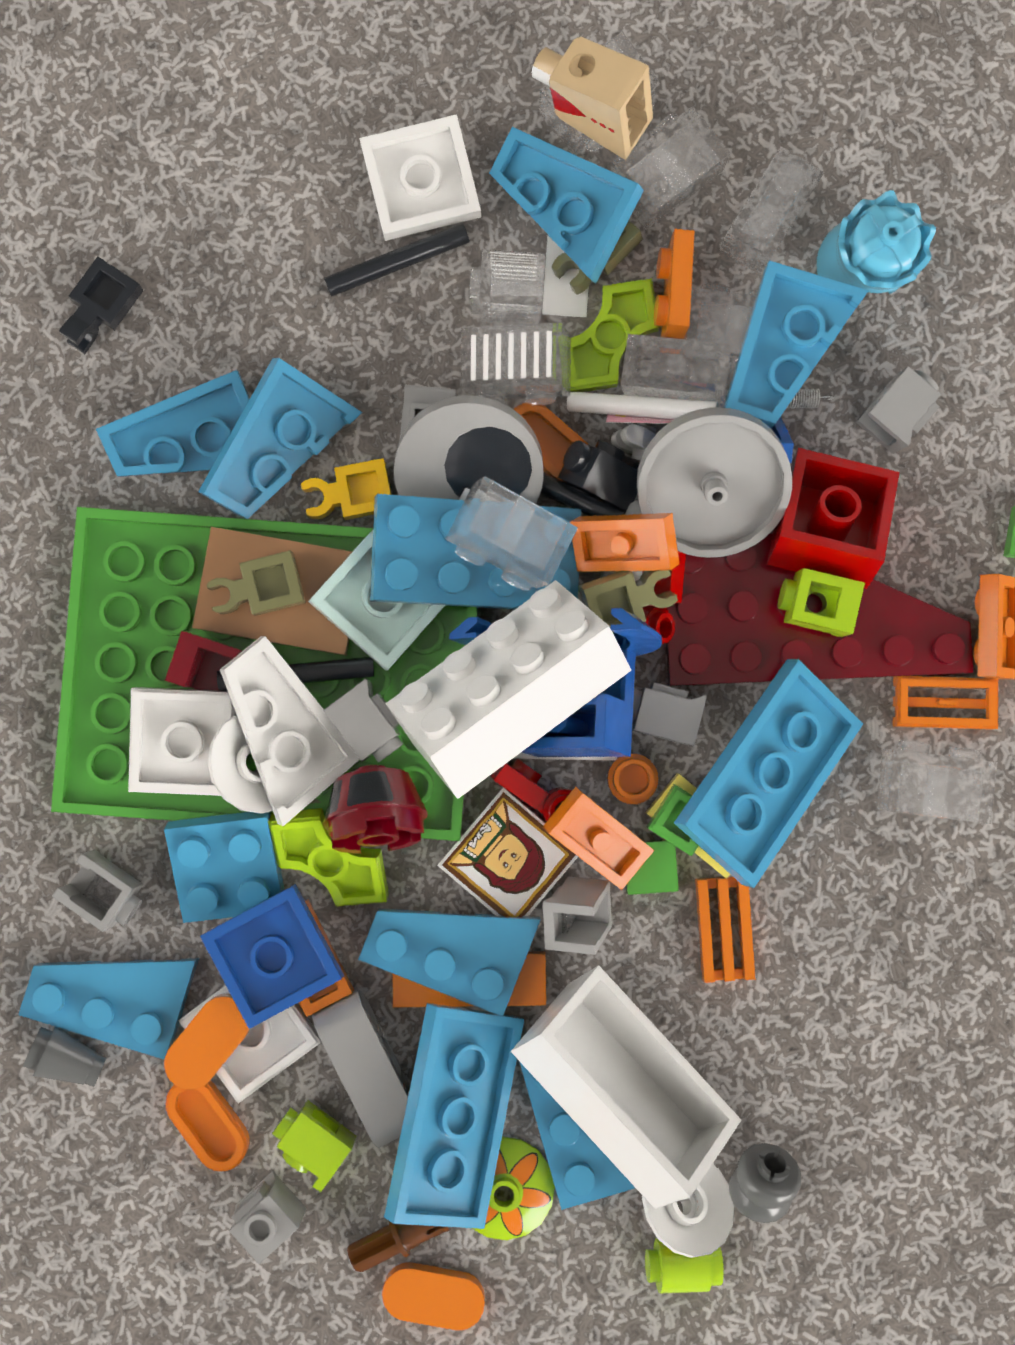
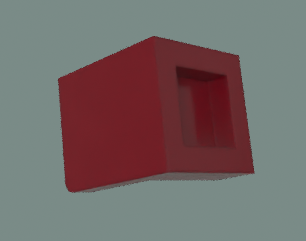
[164,631,243,691]

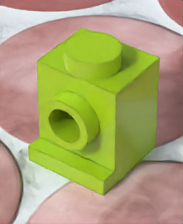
[778,568,865,637]
[272,1100,357,1193]

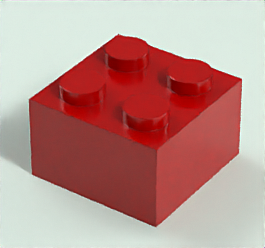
[767,447,900,589]

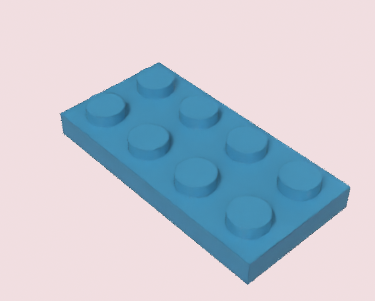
[370,494,581,609]
[674,659,863,888]
[384,1003,524,1229]

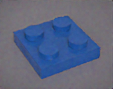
[200,884,344,1029]

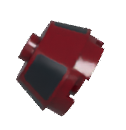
[323,765,428,854]

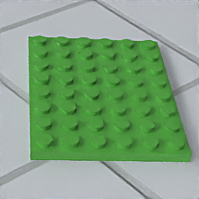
[51,507,478,841]

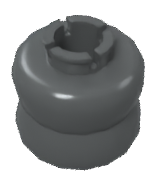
[729,1143,801,1223]

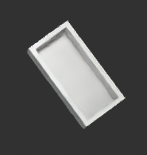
[385,580,631,799]
[511,965,741,1209]

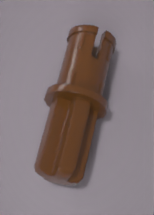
[347,1220,451,1272]

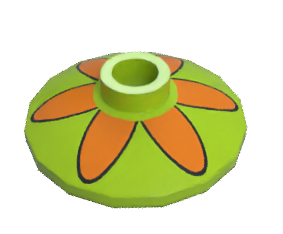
[472,1136,555,1240]

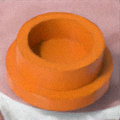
[607,753,658,804]

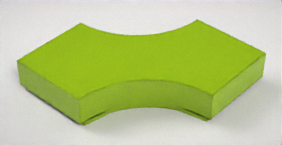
[560,278,660,394]
[268,808,389,907]

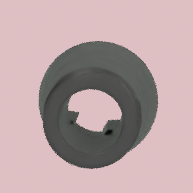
[23,1026,107,1087]

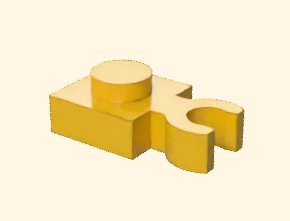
[301,458,392,520]

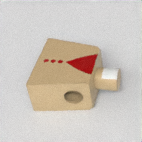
[532,37,653,160]

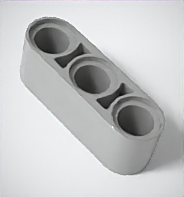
[312,990,410,1148]

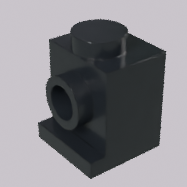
[558,440,640,511]

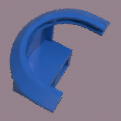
[449,608,662,757]

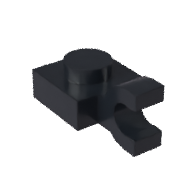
[59,256,143,355]

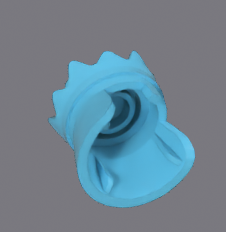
[816,190,936,294]

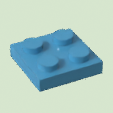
[164,812,285,923]

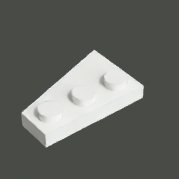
[220,636,360,826]

